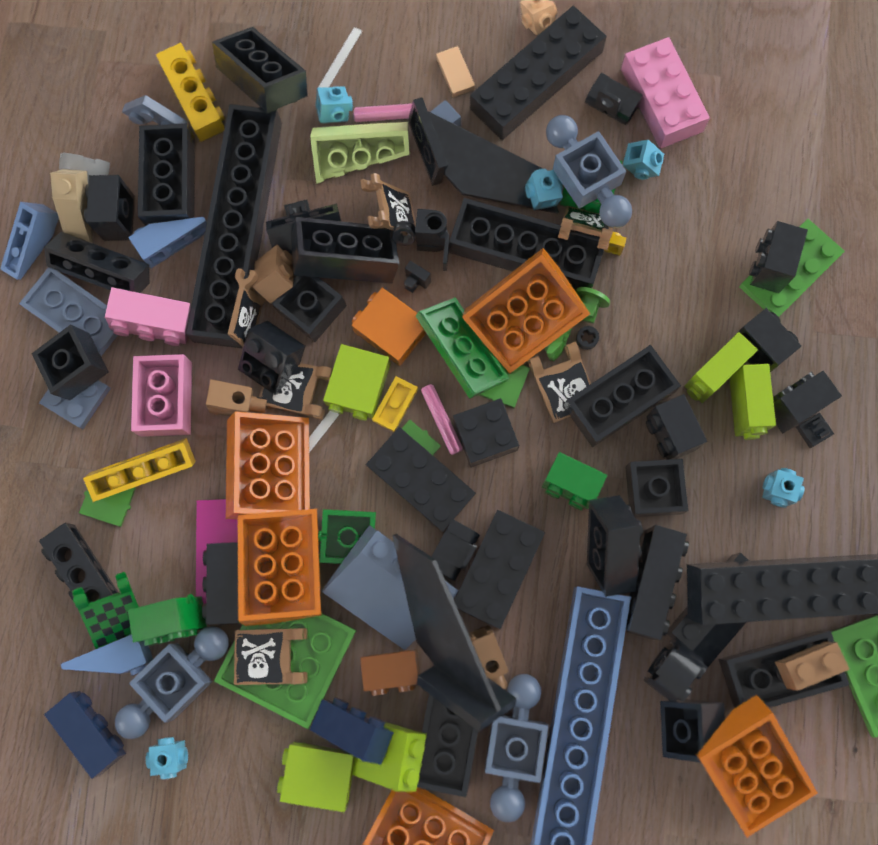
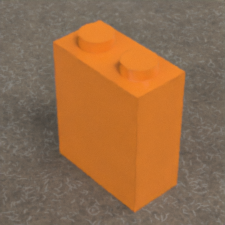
[351,287,427,367]

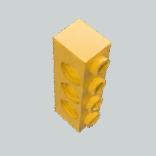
[155,43,226,142]
[83,438,196,502]

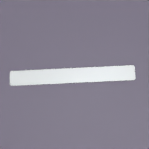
[318,28,362,88]
[309,411,339,453]

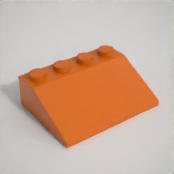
[462,248,590,374]
[226,411,310,520]
[238,509,321,626]
[697,695,818,838]
[362,788,494,845]

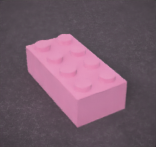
[621,37,710,149]

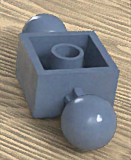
[546,115,632,228]
[115,626,229,739]
[484,674,548,822]

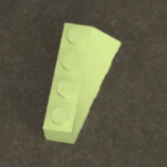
[310,122,410,184]

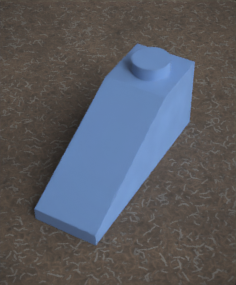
[0,202,59,280]
[128,217,207,268]
[61,635,153,676]

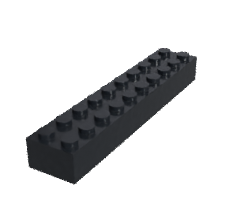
[186,104,282,349]

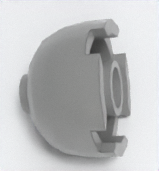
[59,153,110,185]

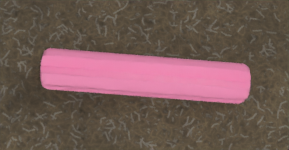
[354,104,412,122]
[421,384,462,455]

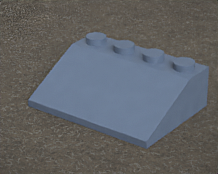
[322,525,458,650]

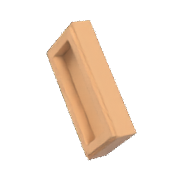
[436,46,475,98]

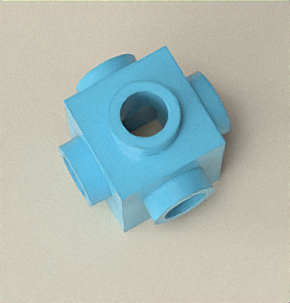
[315,86,353,123]
[623,140,664,180]
[525,168,563,210]
[762,468,805,508]
[146,737,188,779]

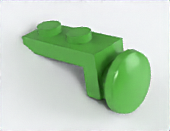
[545,287,610,362]

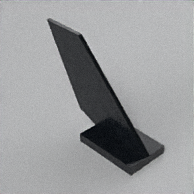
[408,97,559,214]
[392,534,517,732]

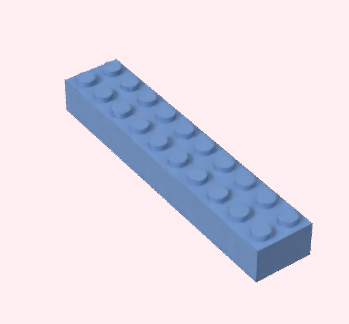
[530,586,631,845]

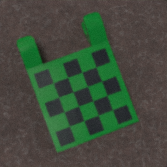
[72,572,139,649]

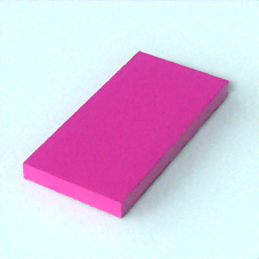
[196,499,238,604]

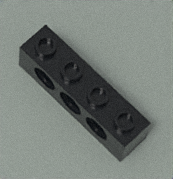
[44,232,150,293]
[39,523,118,603]

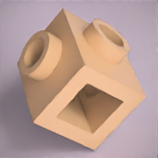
[520,0,557,35]

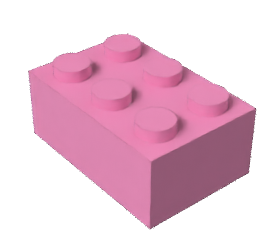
[105,287,190,346]
[131,354,192,437]

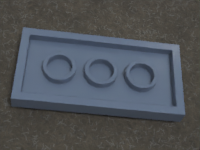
[19,267,118,356]

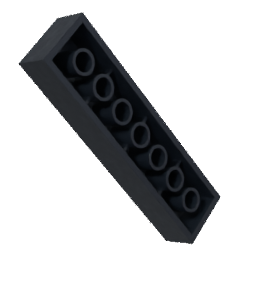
[687,554,878,625]

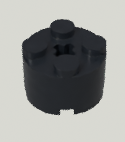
[644,638,707,702]

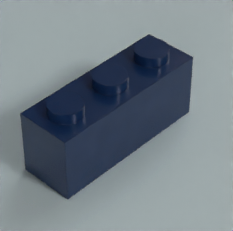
[44,691,127,779]
[310,697,394,765]

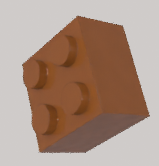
[360,649,420,696]

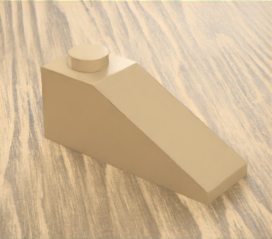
[50,169,92,243]

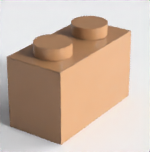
[253,245,293,303]
[775,642,849,691]

